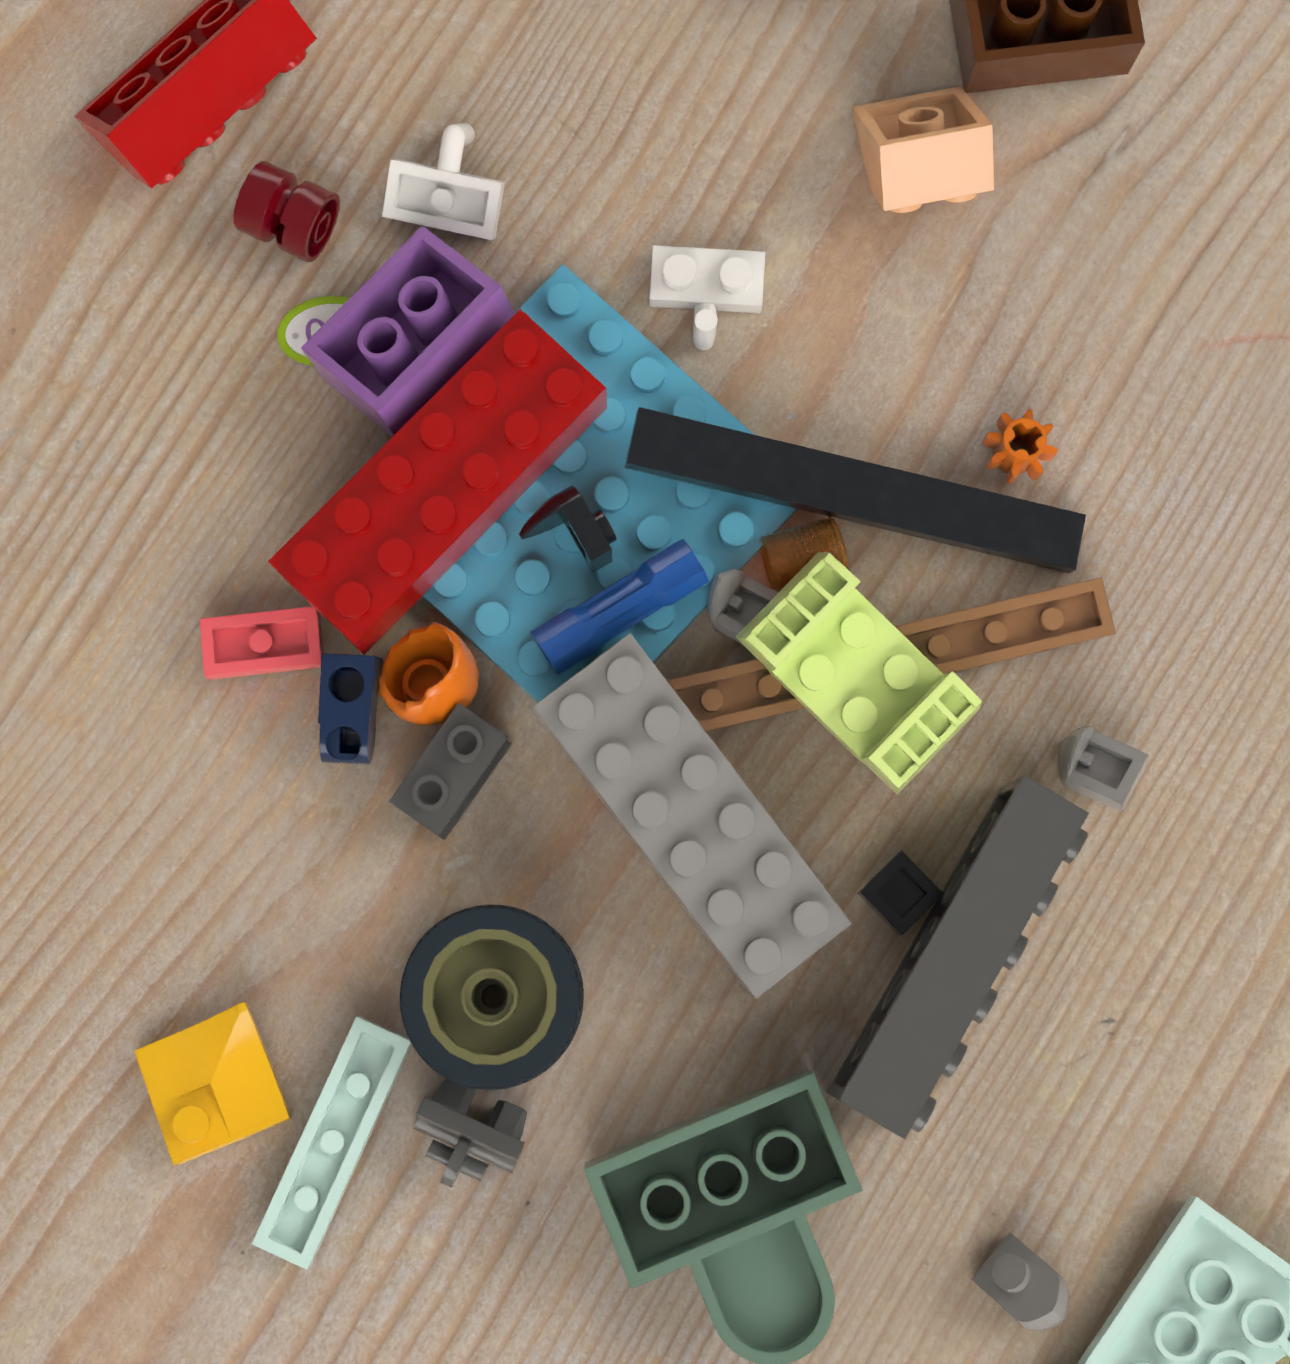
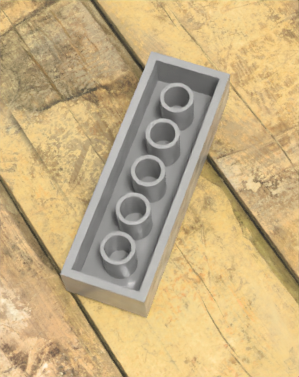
[532,633,852,999]

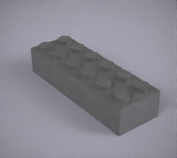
[826,775,1089,1139]

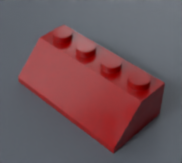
[74,0,317,189]

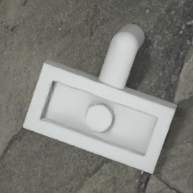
[382,123,505,240]
[649,245,765,350]

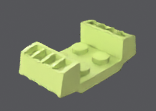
[735,552,982,795]

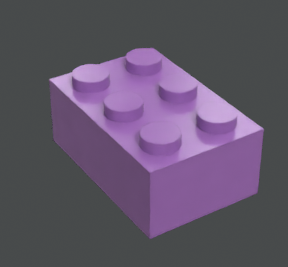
[301,225,515,437]

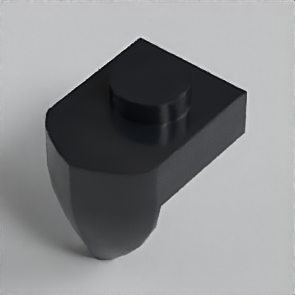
[519,485,617,573]

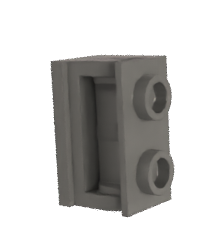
[389,703,512,840]

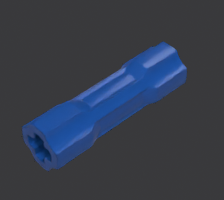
[530,539,709,675]

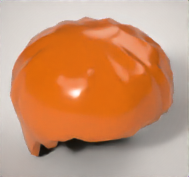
[377,622,479,726]

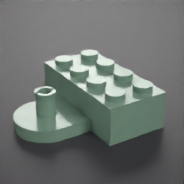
[584,1069,863,1364]

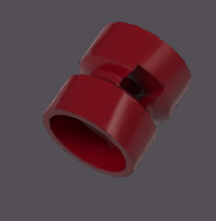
[233,161,340,262]

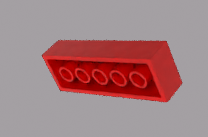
[268,309,607,655]

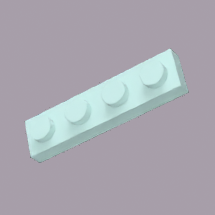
[252,1016,412,1270]

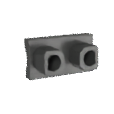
[414,1079,527,1188]

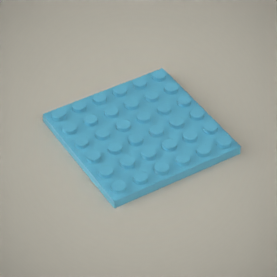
[422,264,799,703]

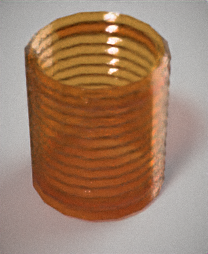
[759,516,849,593]

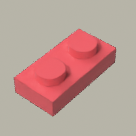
[200,606,324,680]

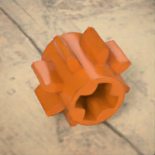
[982,409,1058,484]

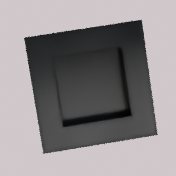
[857,851,944,936]

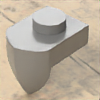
[707,569,778,645]
[1058,726,1149,812]
[971,1233,1070,1331]

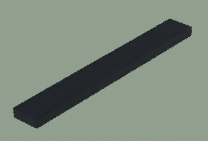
[624,407,1086,573]

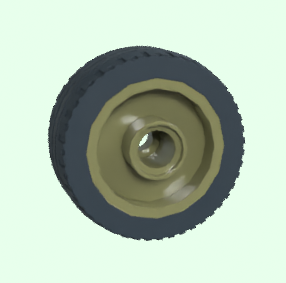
[400,904,584,1090]

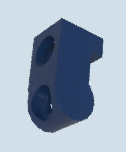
[318,653,383,765]

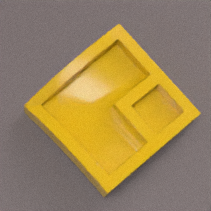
[134,1002,292,1166]

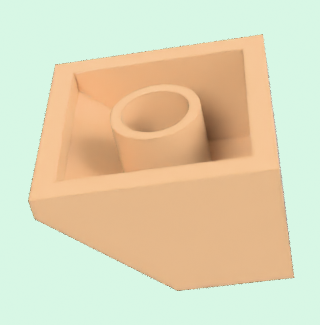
[853,86,994,213]

